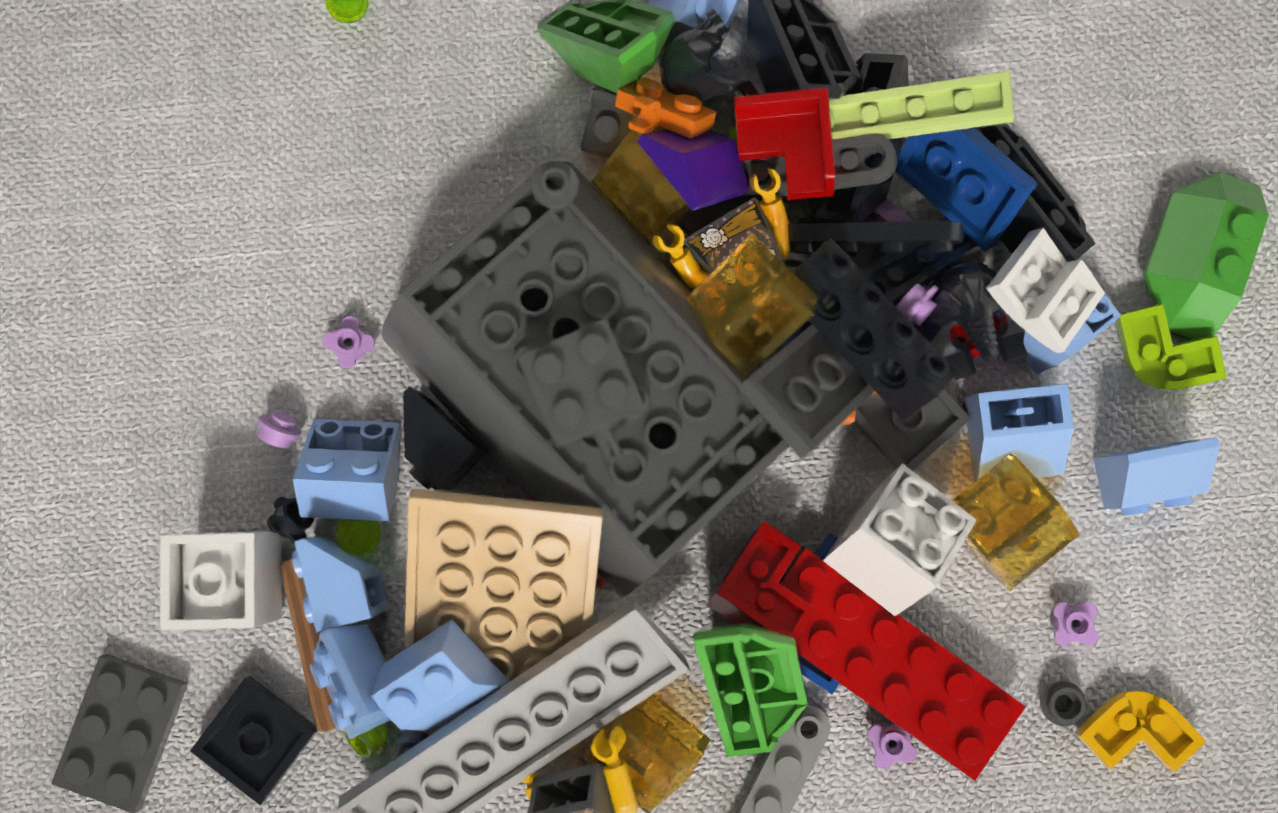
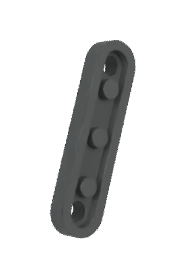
[731,134,897,202]

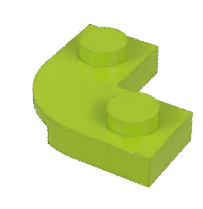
[1116,304,1227,390]

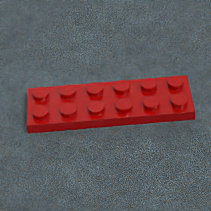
[779,547,1026,781]

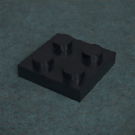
[190,676,318,805]

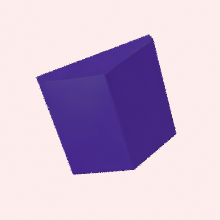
[637,129,749,211]

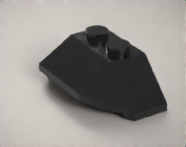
[747,0,862,100]
[806,53,909,223]
[974,123,1095,262]

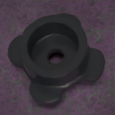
[267,497,314,545]

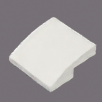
[986,228,1105,353]

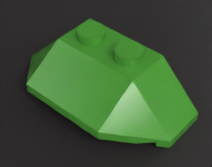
[537,0,676,93]
[1143,171,1269,341]
[693,623,808,757]

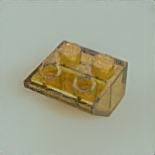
[591,126,691,245]
[687,233,818,376]
[952,453,1080,591]
[579,694,711,813]

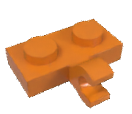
[615,79,716,139]

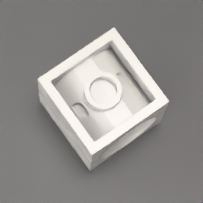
[823,463,977,616]
[160,531,282,630]

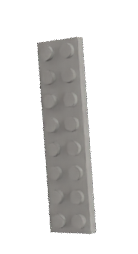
[338,599,689,813]

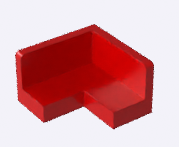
[734,87,835,200]
[707,521,817,643]

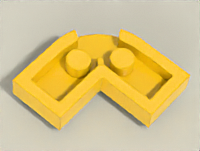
[1074,690,1206,772]

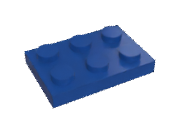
[895,128,1037,252]

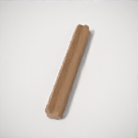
[280,559,336,732]

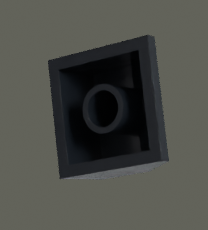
[403,386,487,490]

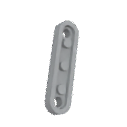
[736,703,830,813]

